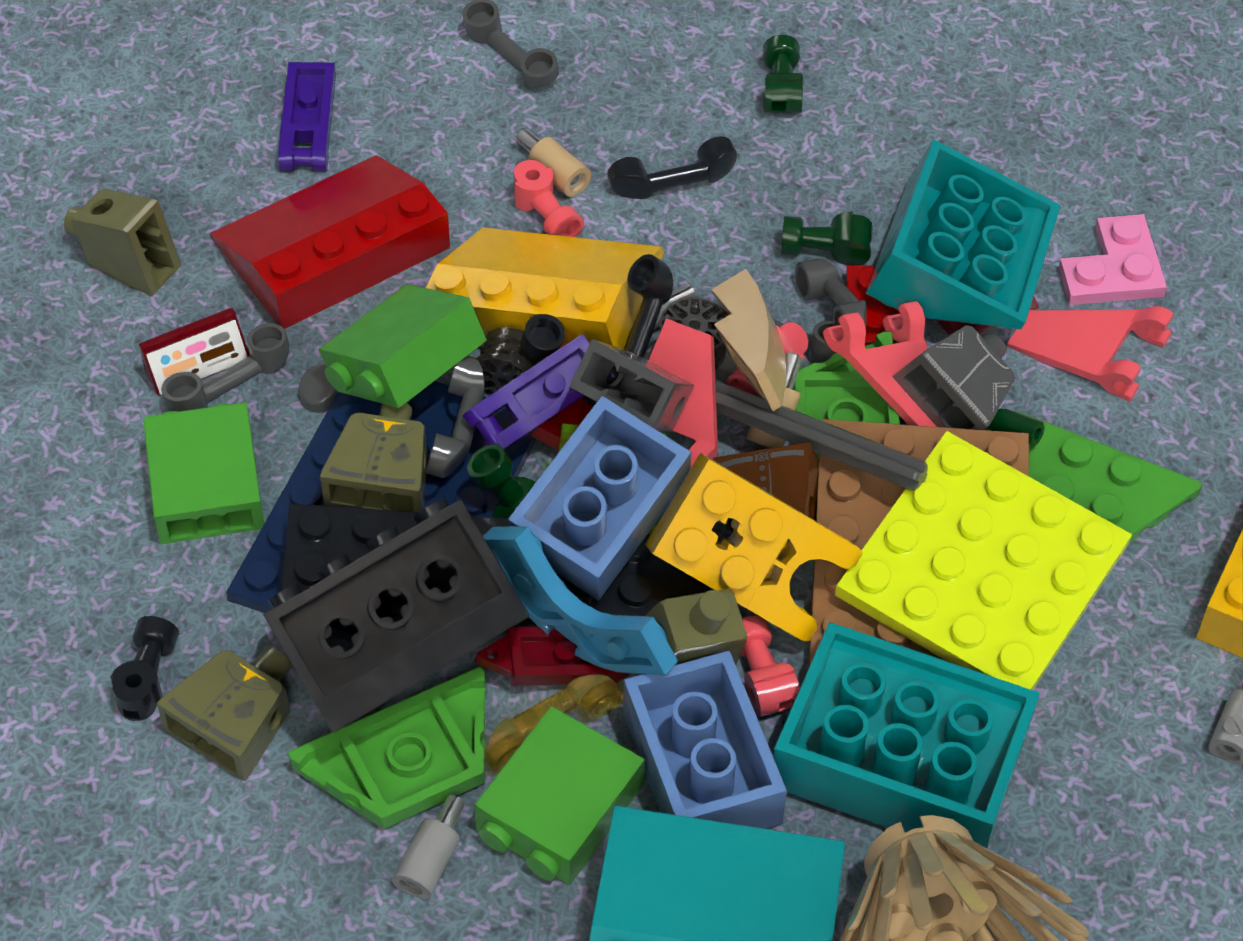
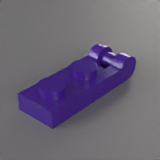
[278,62,336,172]
[462,334,612,451]

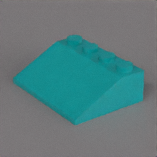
[866,139,1061,329]
[773,622,1040,849]
[589,806,846,941]

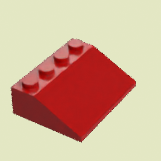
[210,155,450,329]

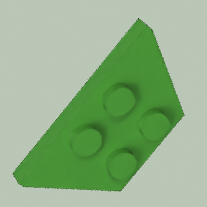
[793,332,900,459]
[1017,411,1203,544]
[287,666,485,829]

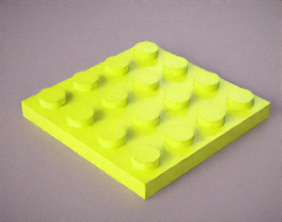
[835,431,1132,690]

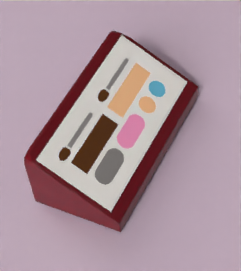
[139,308,249,396]

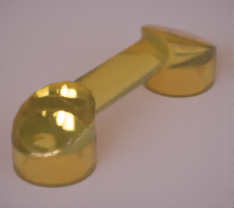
[485,675,623,774]

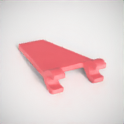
[823,301,937,427]
[1007,306,1173,402]
[648,318,718,469]

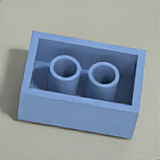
[508,396,692,601]
[623,650,787,829]

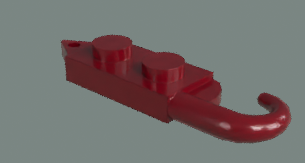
[475,627,631,686]

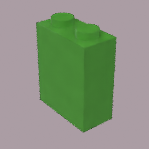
[319,284,487,408]
[143,402,264,545]
[474,706,645,885]

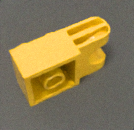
[645,453,863,641]

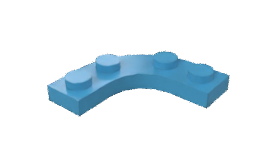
[483,526,678,675]

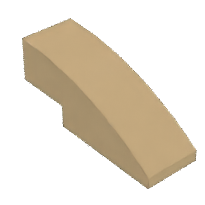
[712,269,786,412]

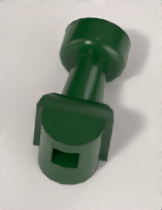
[763,35,803,113]
[781,211,873,265]
[467,444,536,518]

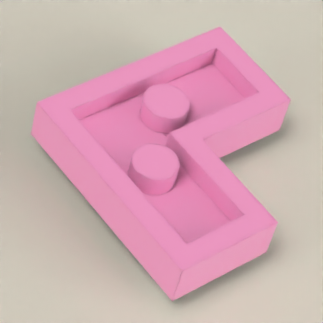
[1059,214,1167,305]

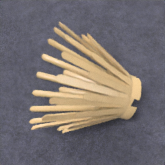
[840,815,1089,941]

